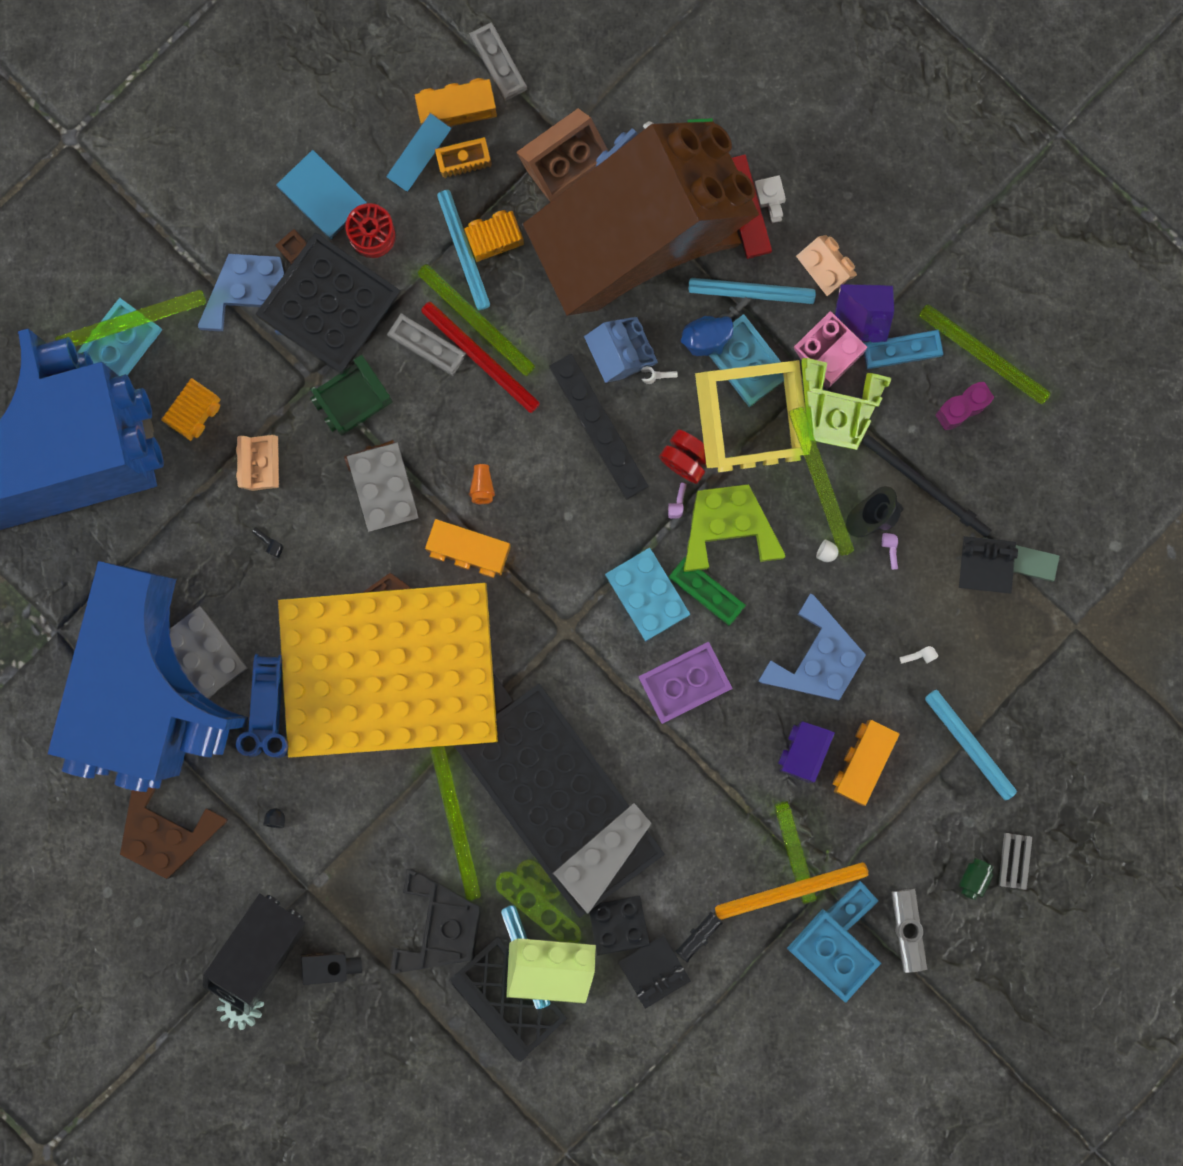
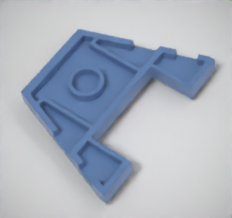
[198,254,285,335]
[758,594,866,700]

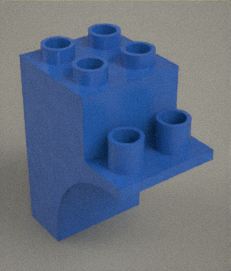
[0,329,164,530]
[48,561,248,792]

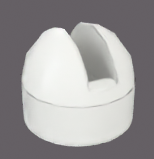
[816,539,838,562]

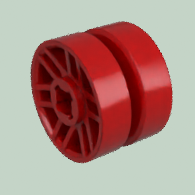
[346,203,396,258]
[659,429,707,484]

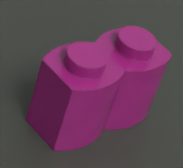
[935,382,994,430]

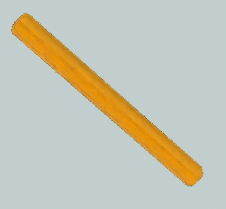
[715,862,869,920]

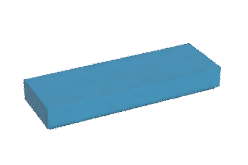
[386,113,451,192]
[864,330,944,370]
[826,881,878,931]

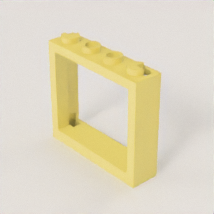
[695,360,811,472]

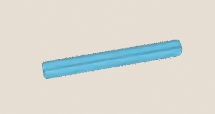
[437,190,490,311]
[688,278,816,304]
[925,690,1017,800]

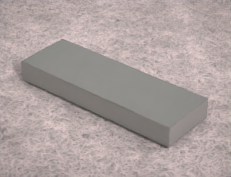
[469,22,527,101]
[387,314,466,376]

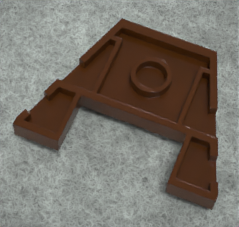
[120,787,228,879]

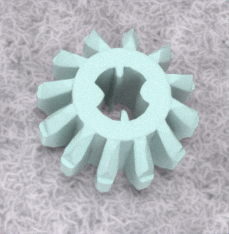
[217,998,264,1030]

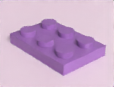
[638,642,733,724]

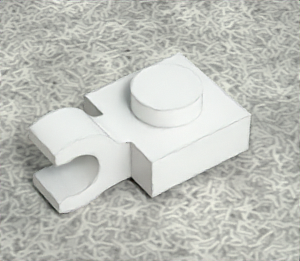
[754,175,786,223]

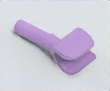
[668,483,687,519]
[882,533,898,570]

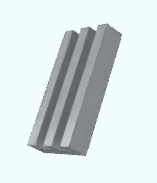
[998,833,1032,890]

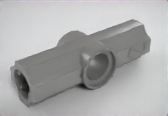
[891,889,927,973]

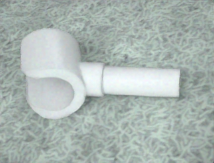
[641,366,677,384]
[899,646,938,664]

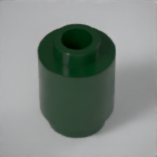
[958,858,994,900]

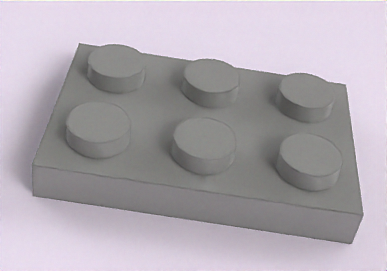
[347,442,419,532]
[170,606,248,699]

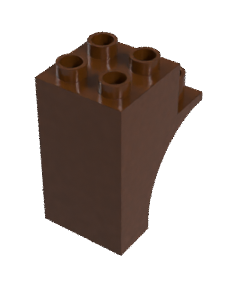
[523,121,759,316]

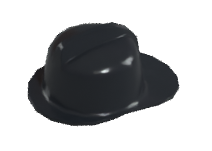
[846,486,904,538]

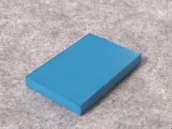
[276,150,367,240]
[787,909,881,1003]

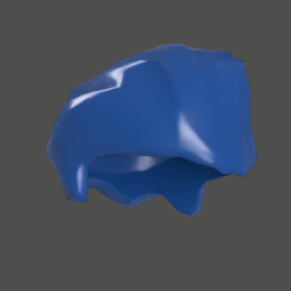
[681,316,734,356]

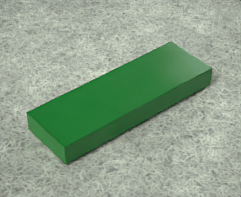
[668,557,746,626]

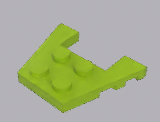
[802,358,891,450]
[684,484,785,572]

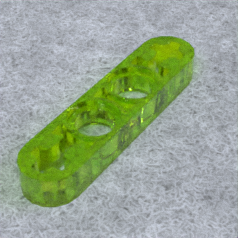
[774,801,816,905]
[496,871,581,943]

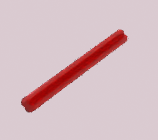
[421,301,540,413]

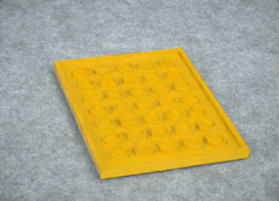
[278,583,498,758]

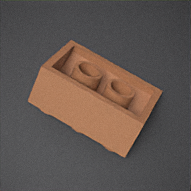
[516,108,609,202]

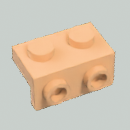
[796,235,857,296]
[236,435,279,491]

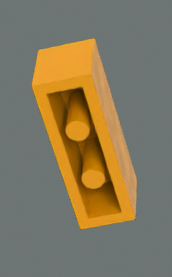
[414,78,497,126]
[425,519,511,578]
[833,720,899,806]

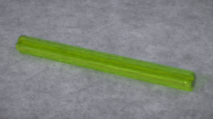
[418,264,535,376]
[55,289,206,347]
[919,304,1051,404]
[789,407,854,556]
[430,746,481,901]

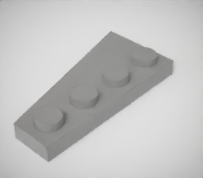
[553,803,651,914]

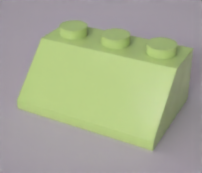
[507,938,596,1003]

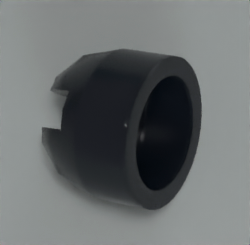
[263,808,285,828]

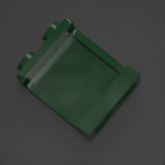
[310,355,393,436]

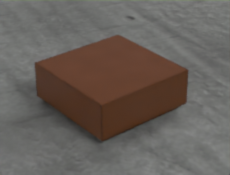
[275,229,307,265]

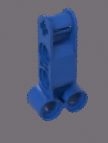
[236,654,288,758]

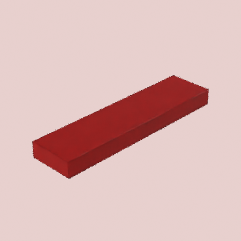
[732,155,772,259]

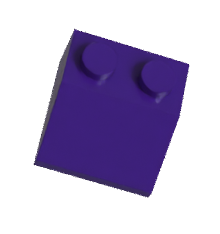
[834,284,894,343]
[778,721,835,783]

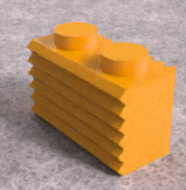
[435,137,492,179]
[464,210,524,262]
[161,378,221,441]

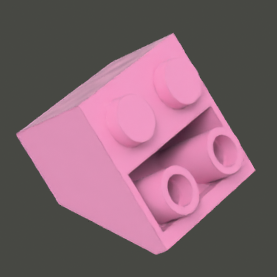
[794,311,867,389]

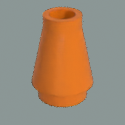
[469,464,495,504]

